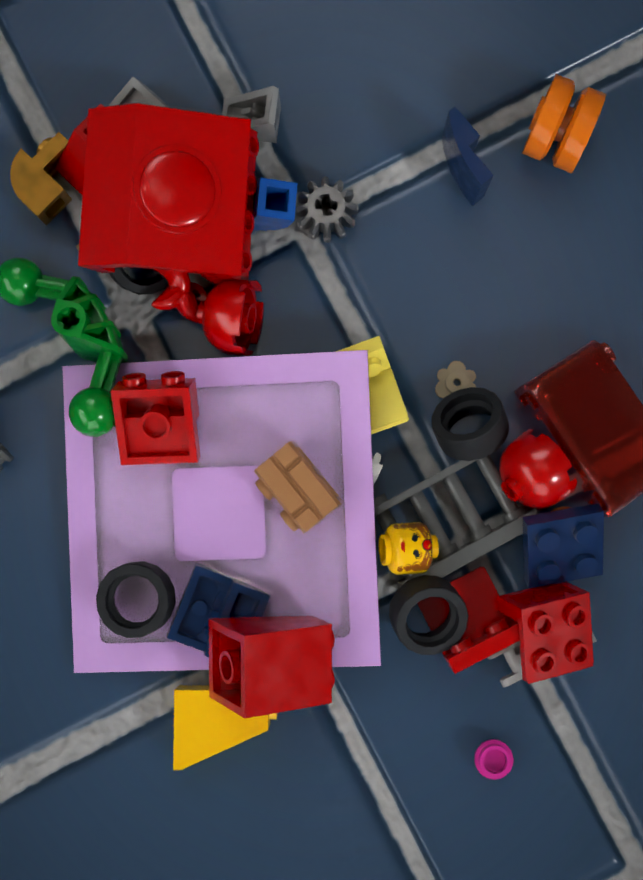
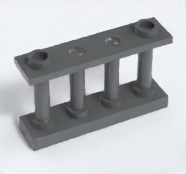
[374,446,539,587]

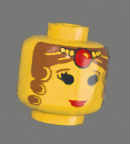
[378,522,439,575]

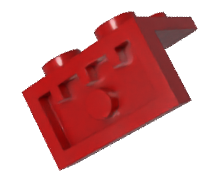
[417,566,520,674]
[497,582,594,684]

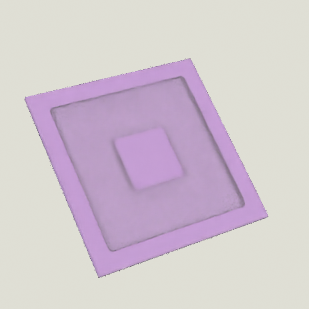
[62,350,381,673]

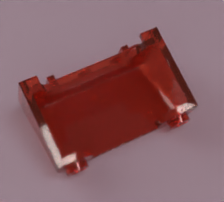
[514,340,643,517]

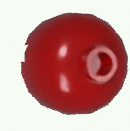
[197,279,264,356]
[499,429,577,509]

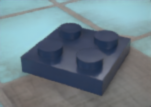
[523,503,604,589]

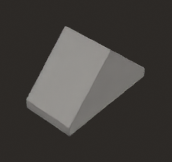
[222,86,281,143]

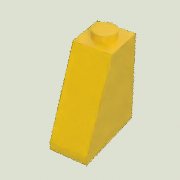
[173,685,278,770]

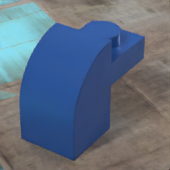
[253,177,298,231]

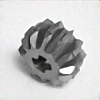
[295,176,358,243]

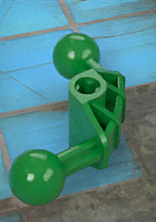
[0,257,128,437]

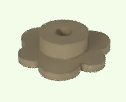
[435,361,476,399]

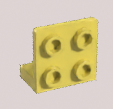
[336,336,409,435]

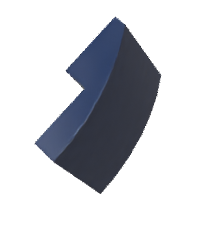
[442,107,494,206]
[167,563,271,657]

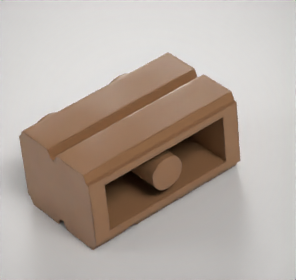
[254,441,344,534]

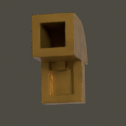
[10,132,72,226]

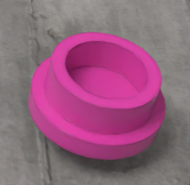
[474,739,514,780]

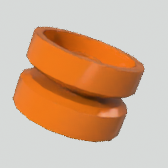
[522,74,607,174]

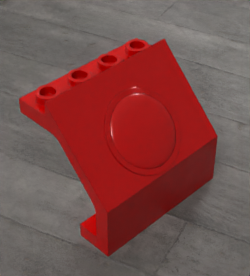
[78,103,259,280]

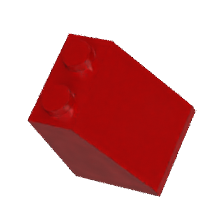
[209,616,335,719]

